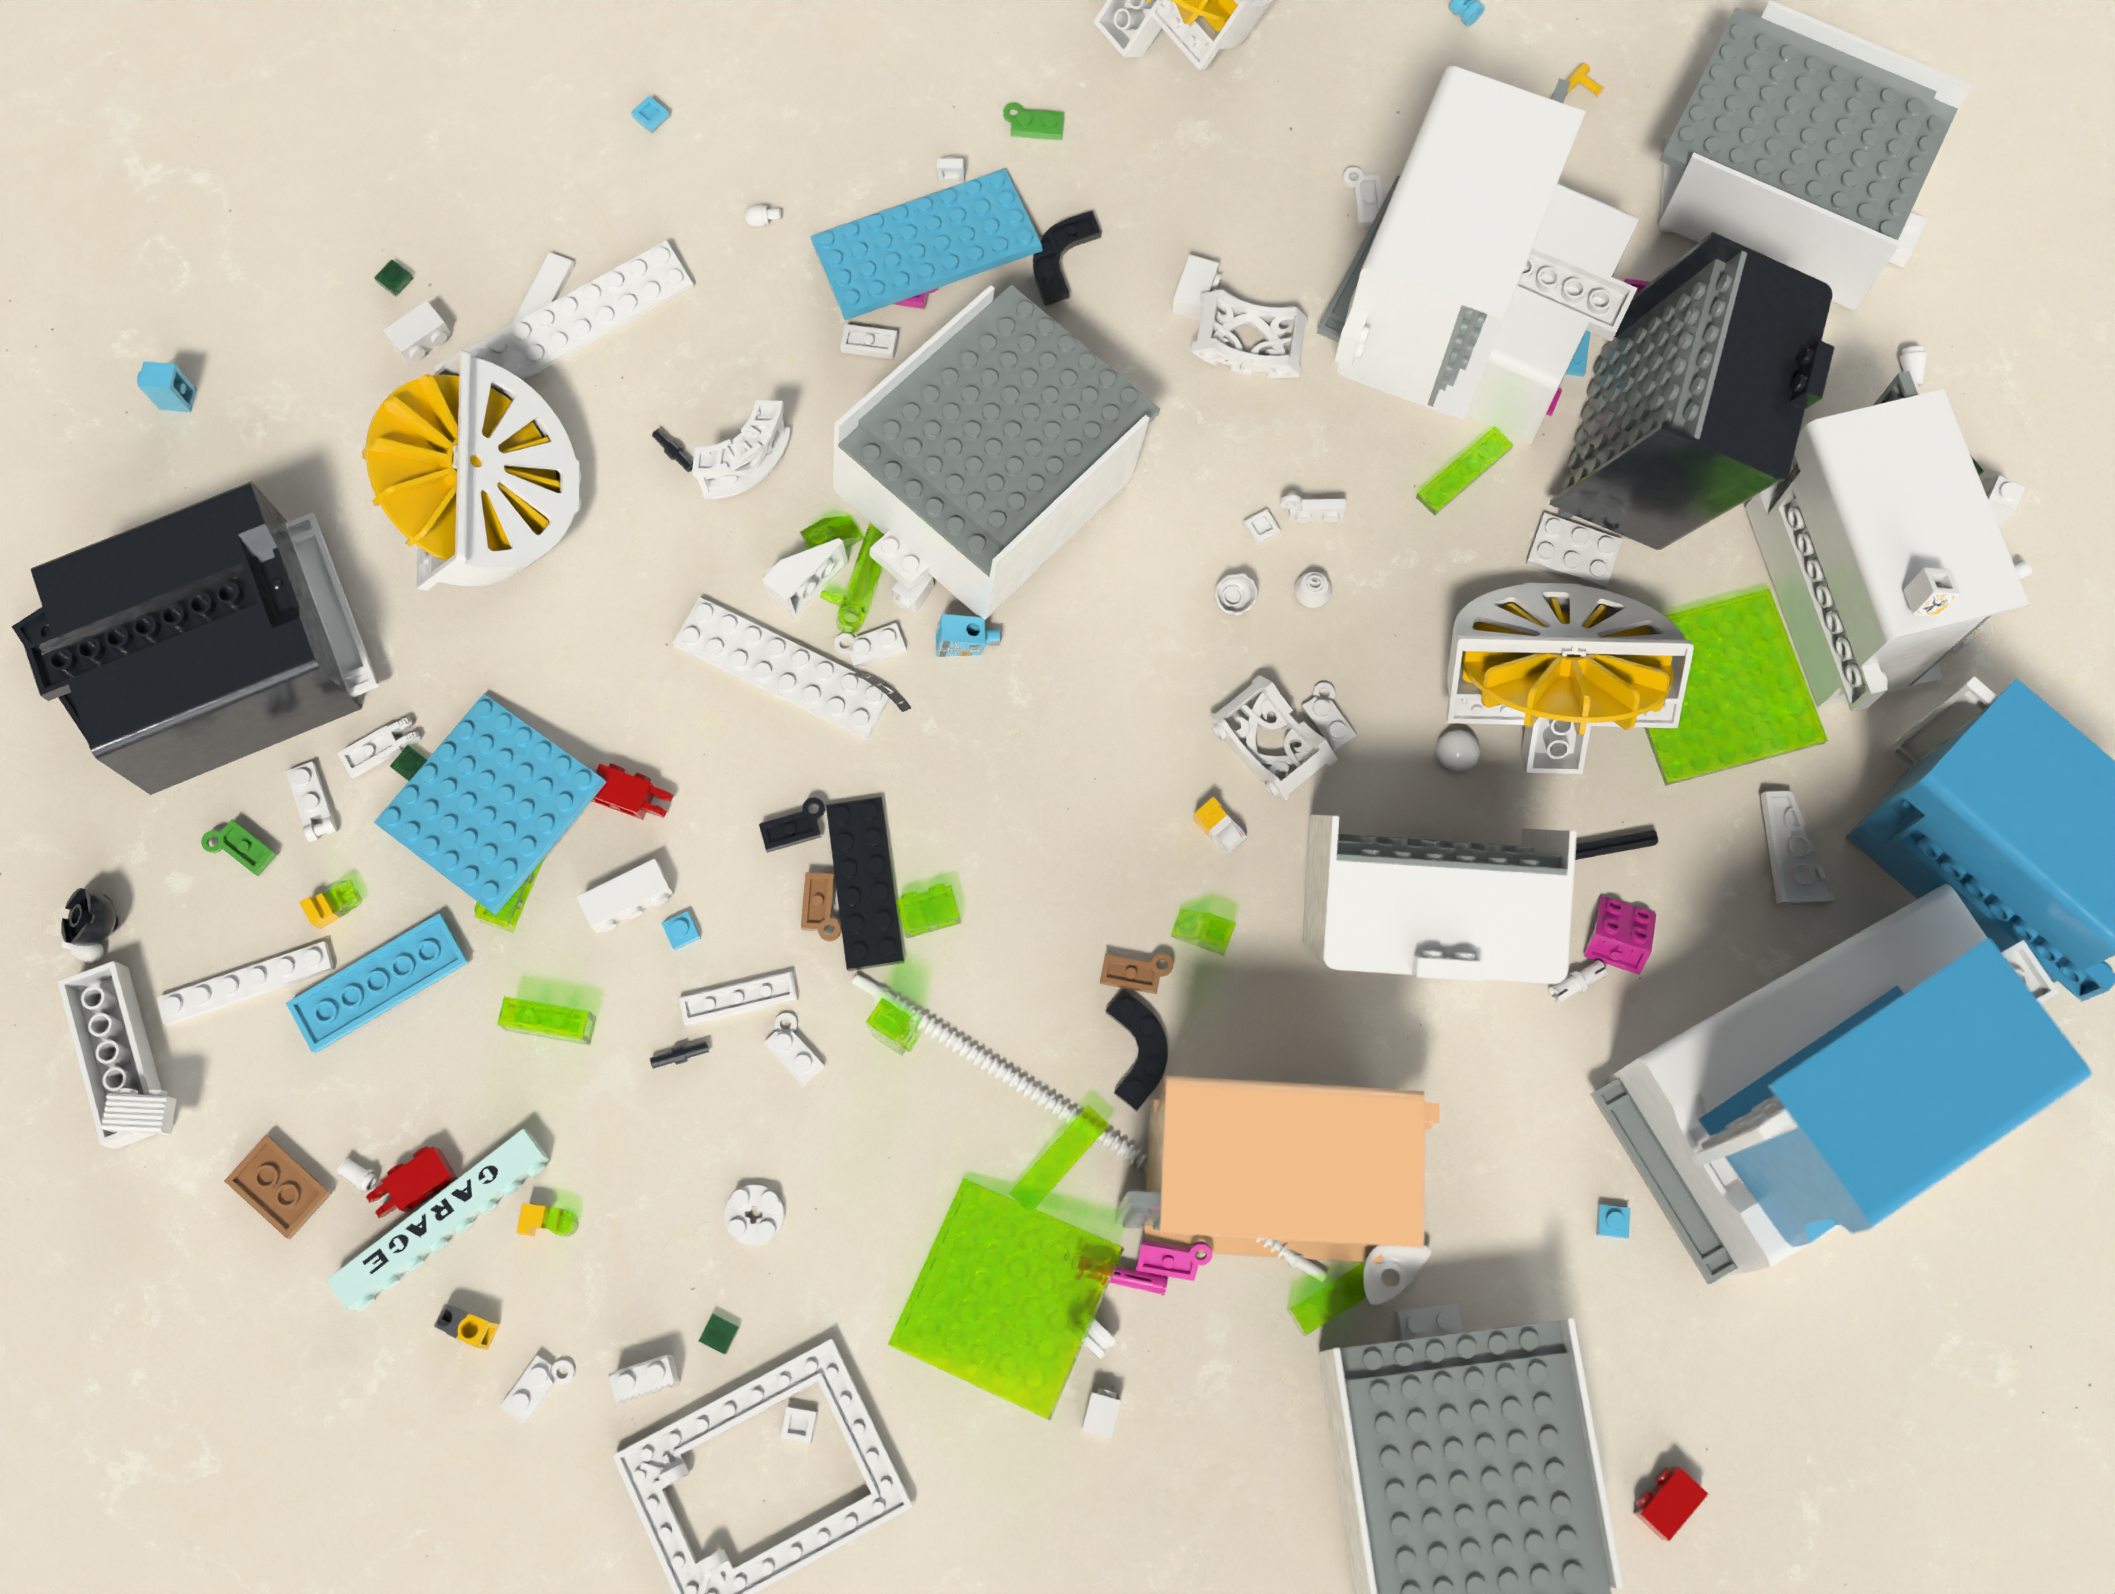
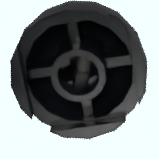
[61,888,119,946]

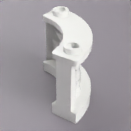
[1191,289,1308,378]
[692,400,791,500]
[1209,675,1338,801]

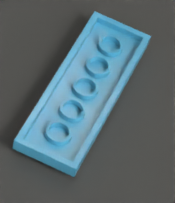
[286,913,469,1054]

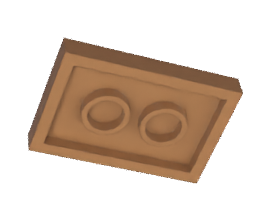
[224,1136,332,1239]

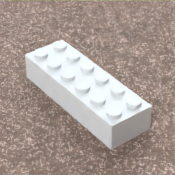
[57,961,162,1149]

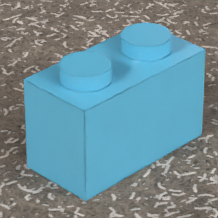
[137,361,196,412]

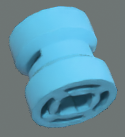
[1449,0,1485,26]

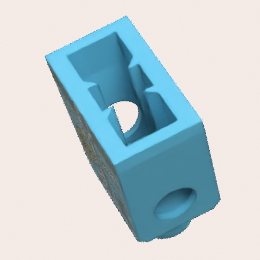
[936,614,1000,657]

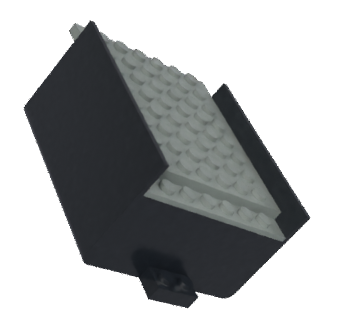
[1549,232,1835,550]

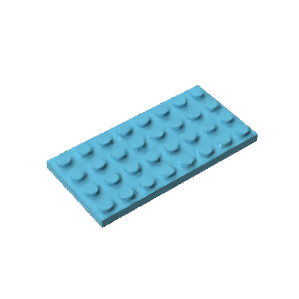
[810,169,1042,320]

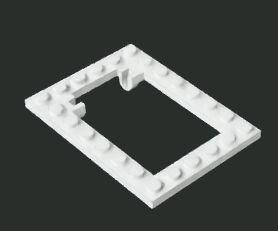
[612,1339,914,1594]

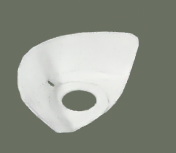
[1364,1245,1431,1305]

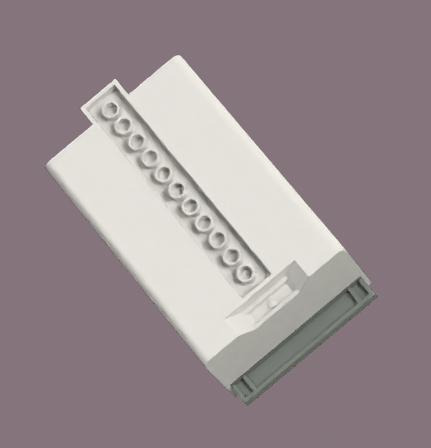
[1590,884,2081,1284]

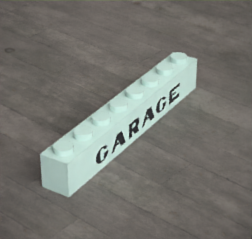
[326,1129,550,1311]

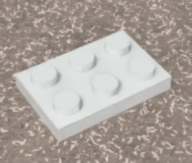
[1526,513,1623,590]

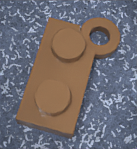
[801,872,841,942]
[1100,953,1173,994]

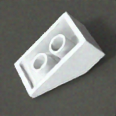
[761,538,848,620]

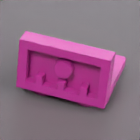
[1584,896,1656,975]

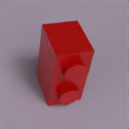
[1633,1466,1709,1541]

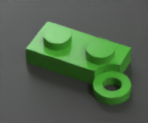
[1003,102,1064,140]
[201,819,277,876]

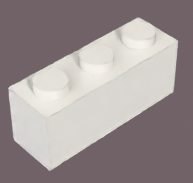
[577,858,674,933]

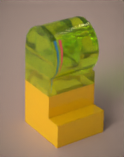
[299,879,363,929]
[516,1203,579,1237]

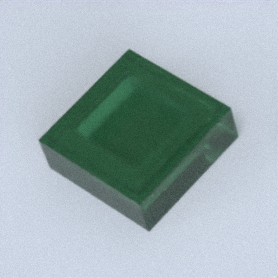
[699,1313,740,1355]

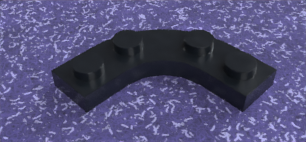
[1033,211,1101,306]
[1105,989,1168,1112]

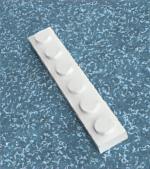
[157,941,335,1026]

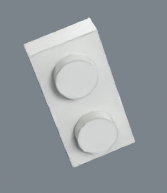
[840,324,898,359]

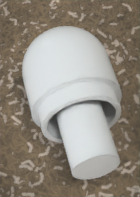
[744,204,781,227]
[61,940,104,963]

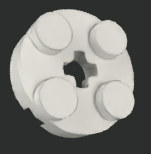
[724,1185,785,1246]

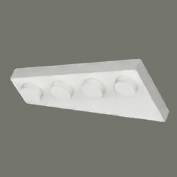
[1760,791,1836,904]

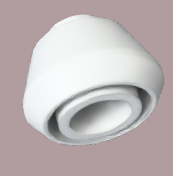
[1294,572,1332,608]

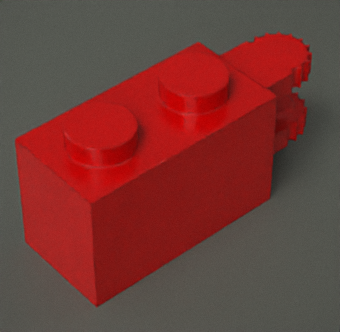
[591,763,674,820]
[366,1146,458,1218]

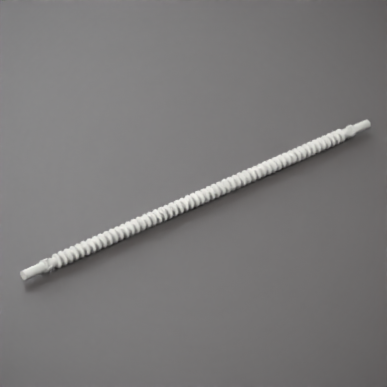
[852,974,1328,1283]

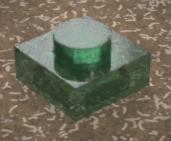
[374,259,414,297]
[390,745,428,782]

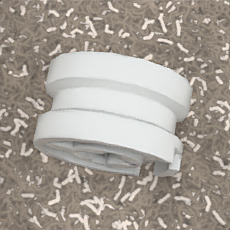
[1070,1312,1117,1360]

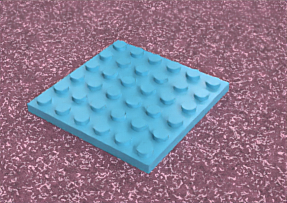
[374,694,606,916]

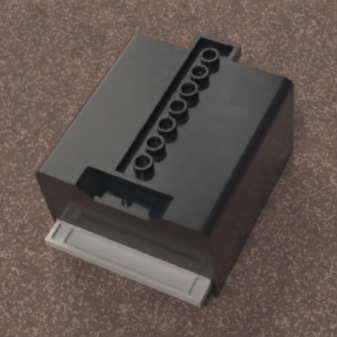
[24,481,379,795]

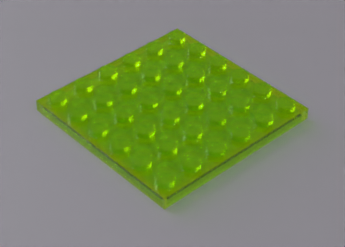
[1644,588,1828,786]
[888,1178,1124,1420]

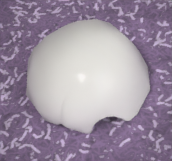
[1214,573,1258,616]
[1435,730,1480,773]

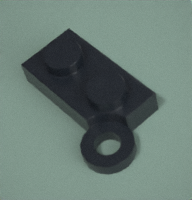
[759,797,825,853]

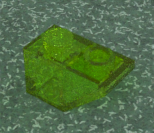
[1171,909,1236,956]

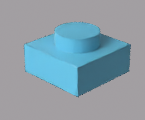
[631,96,669,133]
[662,911,701,951]
[1596,1204,1630,1239]

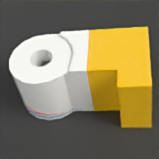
[1193,796,1247,854]

